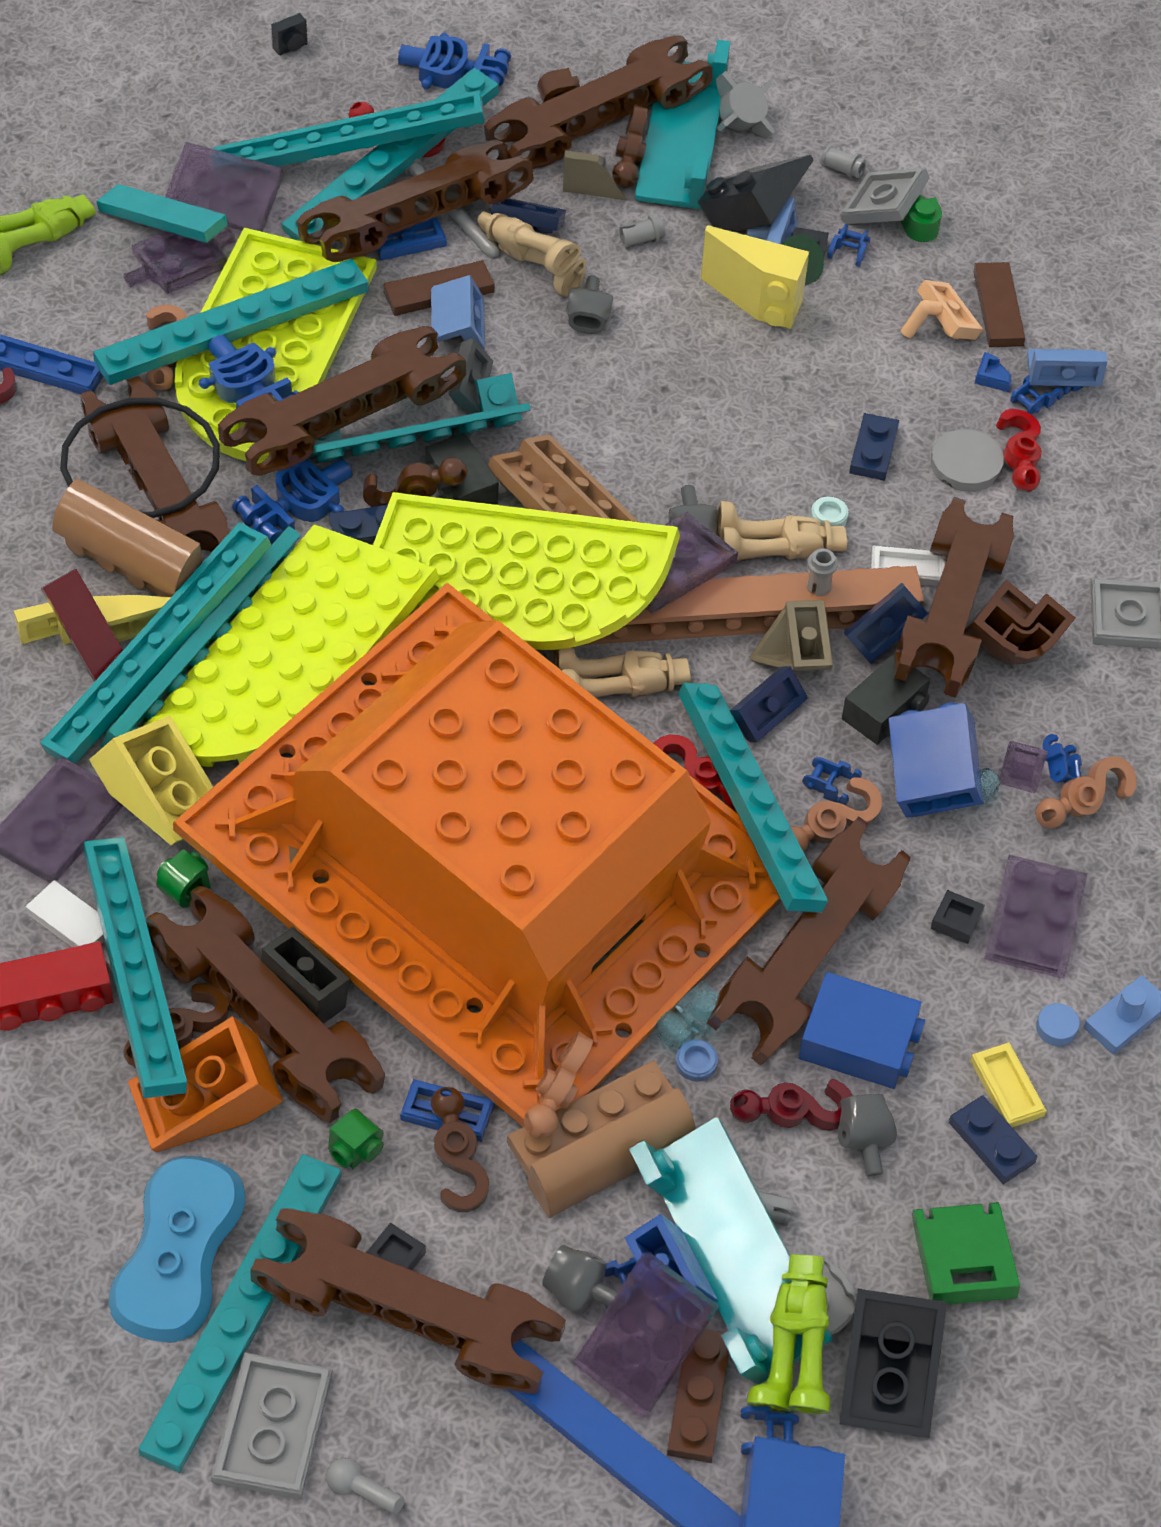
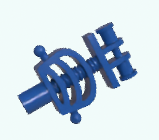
[398,33,511,89]
[199,335,299,409]
[232,458,353,545]

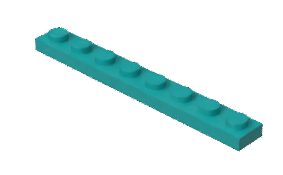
[281,68,499,242]
[213,90,485,179]
[93,259,368,385]
[40,522,272,767]
[100,526,301,748]
[678,682,829,912]
[83,837,187,1099]
[138,1154,342,1473]

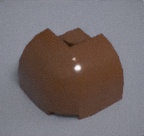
[964,580,1076,665]

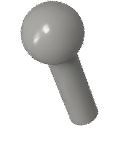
[326,1458,404,1514]

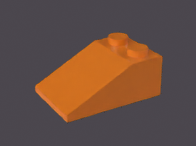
[128,1016,283,1152]

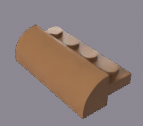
[487,434,639,522]
[52,478,202,597]
[506,1060,696,1218]

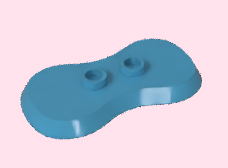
[109,1156,245,1343]

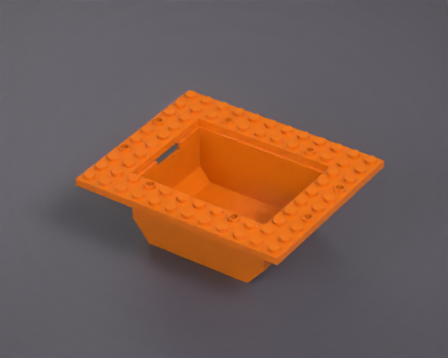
[173,583,782,1127]

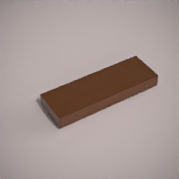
[383,260,495,316]
[973,262,1025,347]

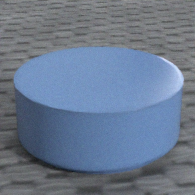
[1036,1003,1080,1046]
[675,1040,718,1082]

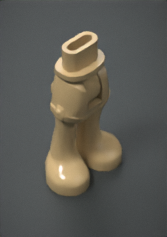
[478,211,586,297]
[717,501,847,563]
[554,647,691,698]

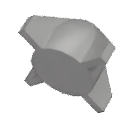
[716,71,775,139]

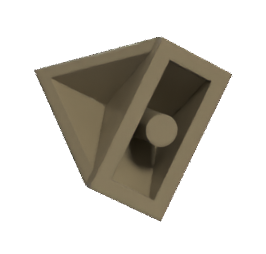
[563,150,628,201]
[750,600,833,671]

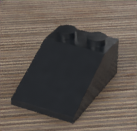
[698,154,814,232]
[839,1288,947,1438]

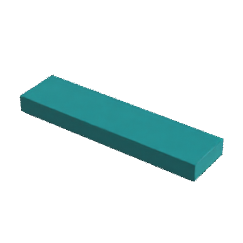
[96,184,228,243]

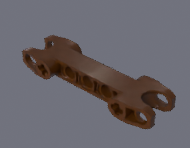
[484,35,712,172]
[296,140,534,262]
[218,326,466,476]
[80,375,229,552]
[894,497,1014,698]
[707,816,911,1066]
[146,886,385,1123]
[250,1209,566,1394]

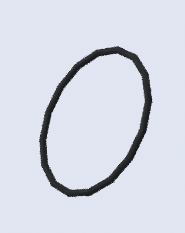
[60,398,220,518]

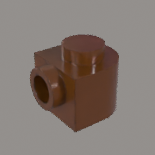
[537,68,580,103]

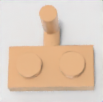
[901,280,983,340]

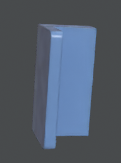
[431,275,485,349]
[1027,349,1108,386]

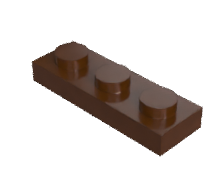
[667,1326,729,1463]

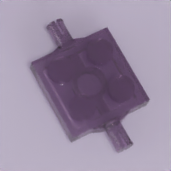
[124,229,236,294]

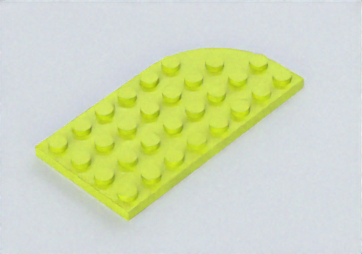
[175,228,377,464]
[373,492,680,650]
[143,524,439,767]

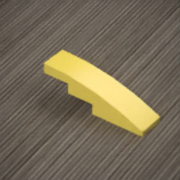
[14,595,171,645]

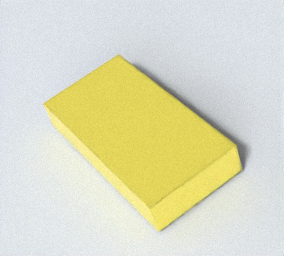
[970,1042,1046,1128]

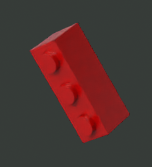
[0,941,114,1031]

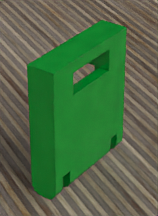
[912,1202,1020,1305]

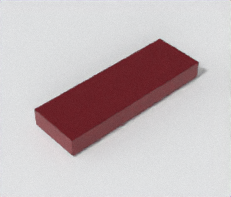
[41,569,123,682]

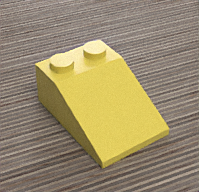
[701,225,809,329]
[89,715,213,845]

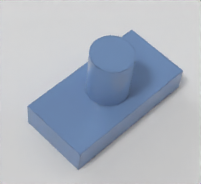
[747,198,798,245]
[1084,975,1161,1055]

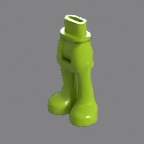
[0,194,96,275]
[747,1254,831,1415]

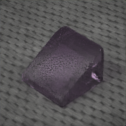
[999,741,1048,793]

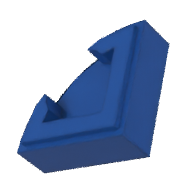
[975,352,1011,392]

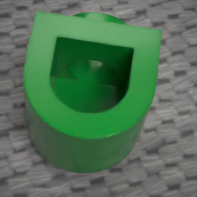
[901,195,942,242]
[156,849,211,908]
[328,1109,384,1169]

